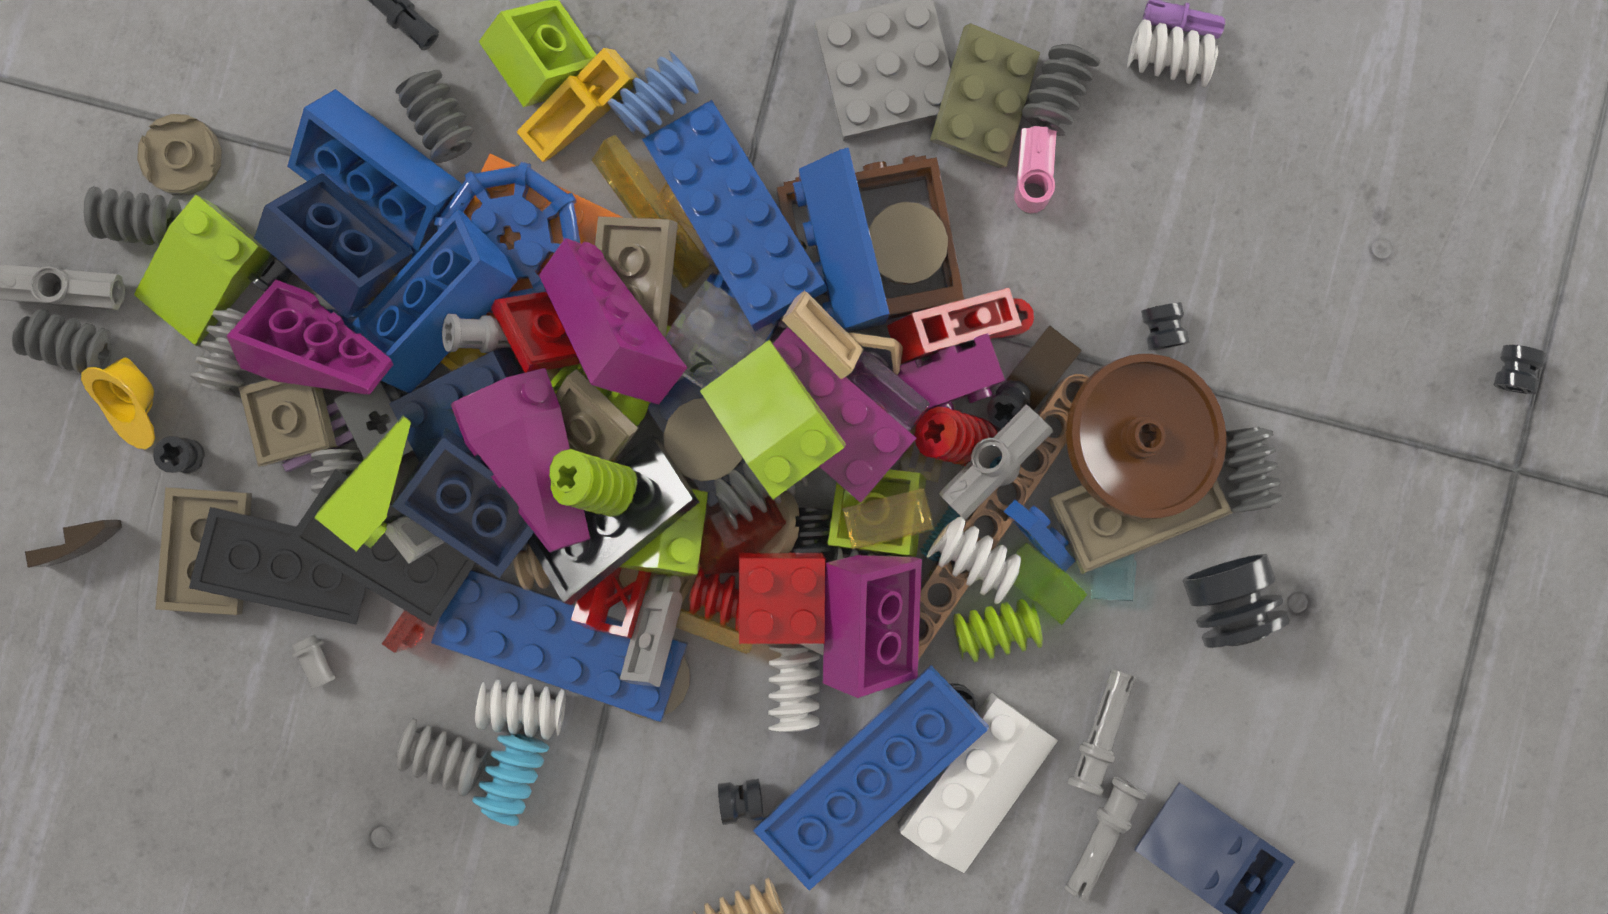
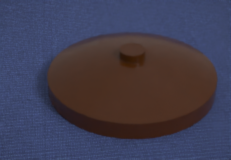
[1066,354,1227,519]

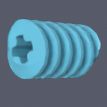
[472,733,550,826]

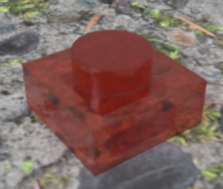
[382,610,426,653]

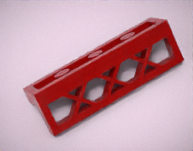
[571,567,651,639]

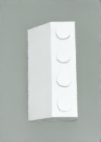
[898,692,1058,873]

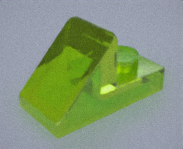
[1013,542,1088,625]

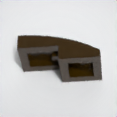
[1004,325,1082,410]
[25,520,122,568]

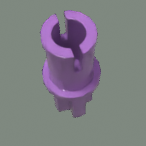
[1142,0,1225,39]

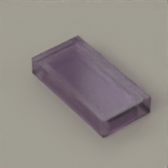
[846,350,930,432]

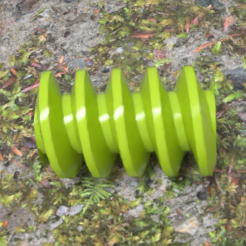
[549,449,637,517]
[953,599,1043,663]

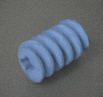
[608,51,699,136]

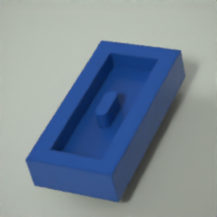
[1004,500,1075,573]

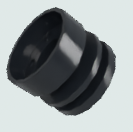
[1182,554,1290,648]

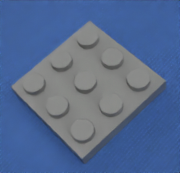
[815,0,951,140]

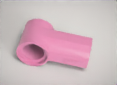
[1014,126,1057,213]

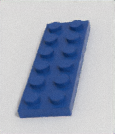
[642,100,828,332]
[431,569,688,722]
[753,665,989,891]

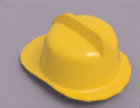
[81,357,155,449]

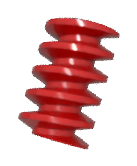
[914,407,998,466]
[688,564,739,632]

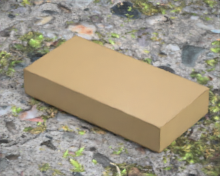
[782,290,863,380]

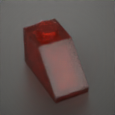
[699,497,786,574]

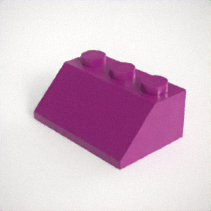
[823,555,922,698]

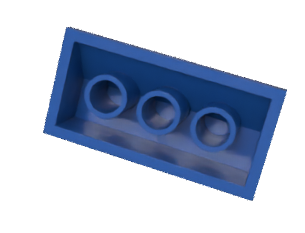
[287,89,462,259]
[793,147,890,333]
[352,210,517,393]

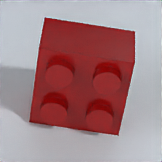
[739,553,825,644]

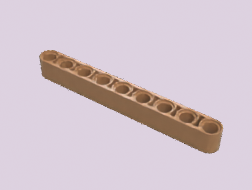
[918,374,1088,660]

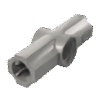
[0,264,125,310]
[939,405,1053,520]

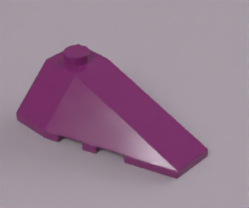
[226,280,393,395]
[451,368,590,552]

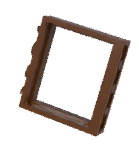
[777,155,965,320]

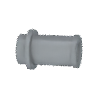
[291,634,336,689]

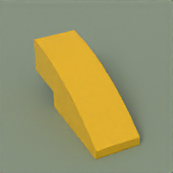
[516,48,640,162]

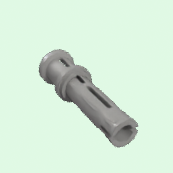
[442,314,511,353]
[1067,669,1136,796]
[1064,776,1147,901]

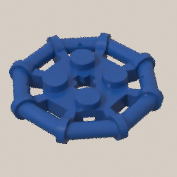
[433,162,581,313]

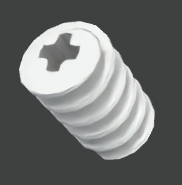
[1127,19,1218,87]
[927,517,1021,604]
[768,645,820,732]
[475,679,566,740]

